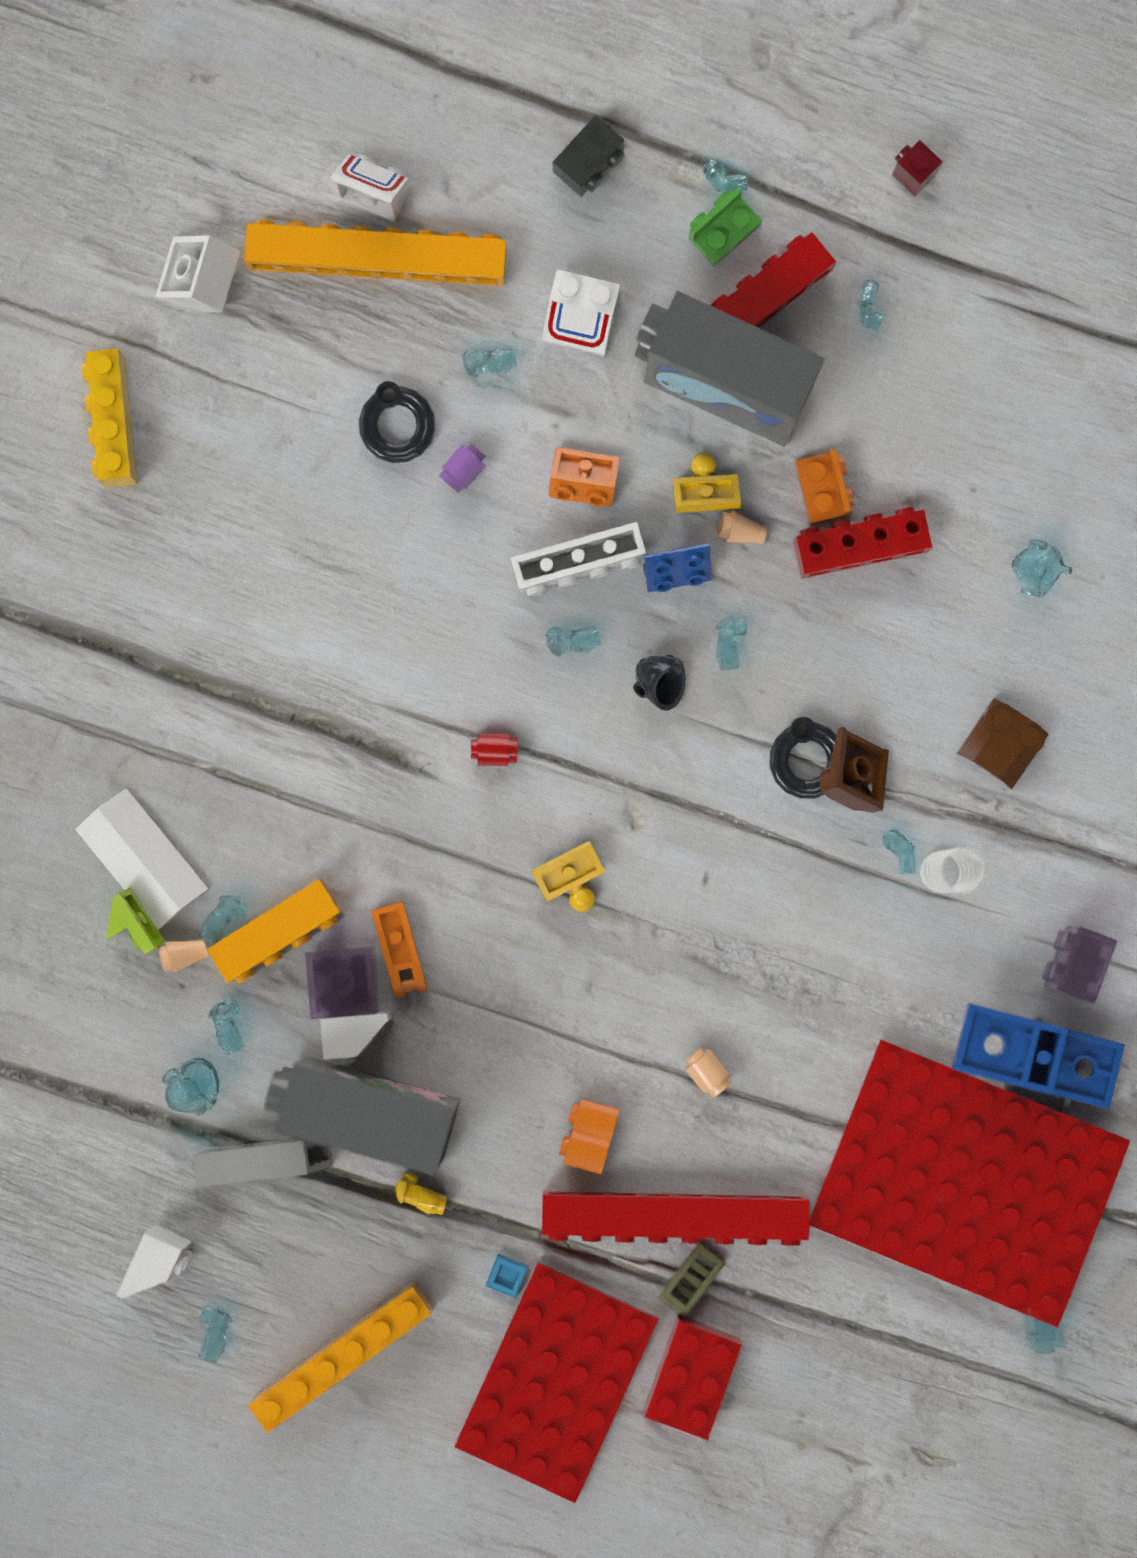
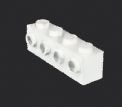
[510,522,646,597]

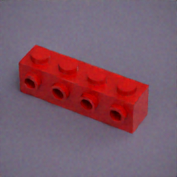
[710,232,836,328]
[793,506,933,579]

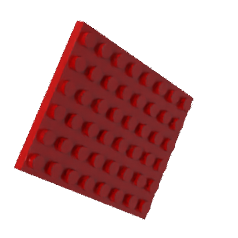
[809,1039,1131,1328]

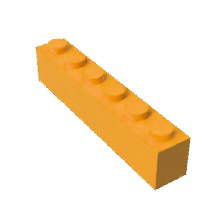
[248,1281,434,1434]

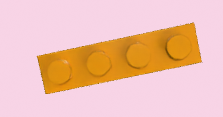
[206,879,343,985]

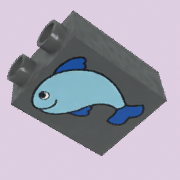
[634,291,825,447]

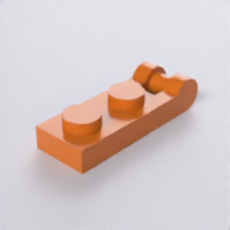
[371,901,428,999]

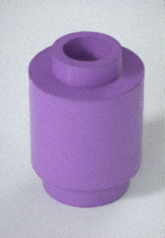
[439,444,486,493]

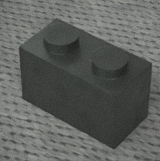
[552,114,625,197]

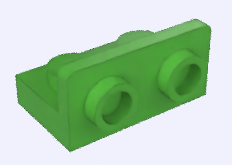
[688,188,762,267]

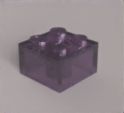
[1042,926,1118,1003]
[305,947,380,1019]

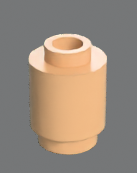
[685,1048,732,1098]

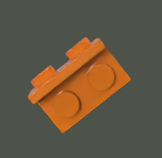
[548,447,620,507]
[795,448,854,525]

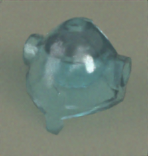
[1012,540,1073,598]
[162,1058,219,1116]

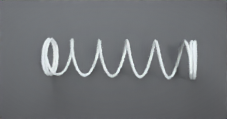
[920,848,984,893]

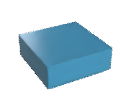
[485,1254,528,1298]

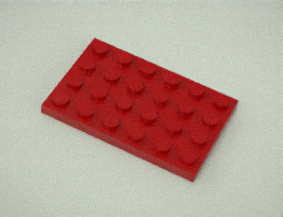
[454,1262,658,1503]

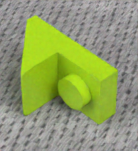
[106,888,165,955]

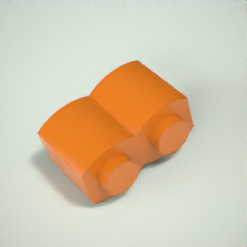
[559,1098,619,1174]

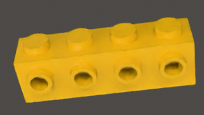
[81,348,138,488]

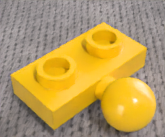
[673,453,741,513]
[531,841,605,912]

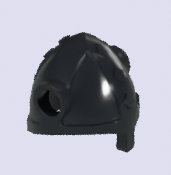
[633,654,686,711]

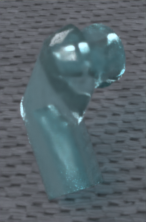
[703,158,747,192]
[858,280,883,330]
[882,830,916,874]

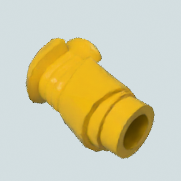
[395,1172,447,1215]

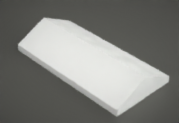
[75,788,209,930]

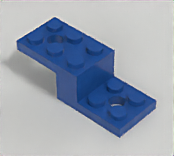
[952,1003,1125,1109]

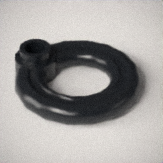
[358,381,436,463]
[769,717,837,799]

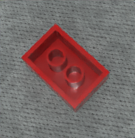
[643,1315,742,1441]

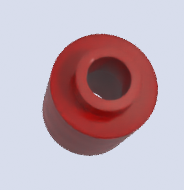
[471,733,518,767]

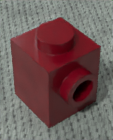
[892,140,943,196]

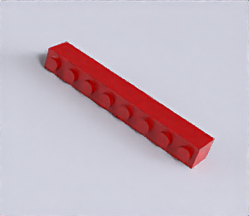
[542,1191,810,1246]

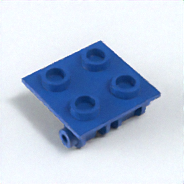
[643,543,711,593]

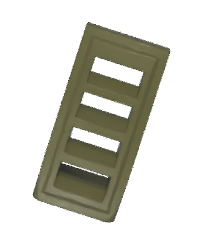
[657,1243,726,1317]

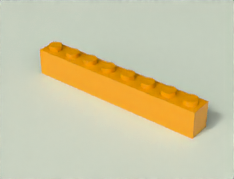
[244,219,507,287]

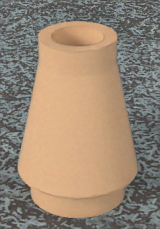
[717,510,767,545]
[157,939,208,974]

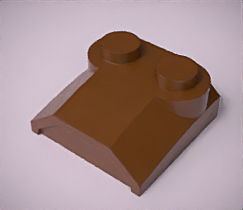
[956,698,1049,789]
[819,727,889,813]

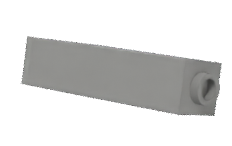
[192,1137,333,1188]

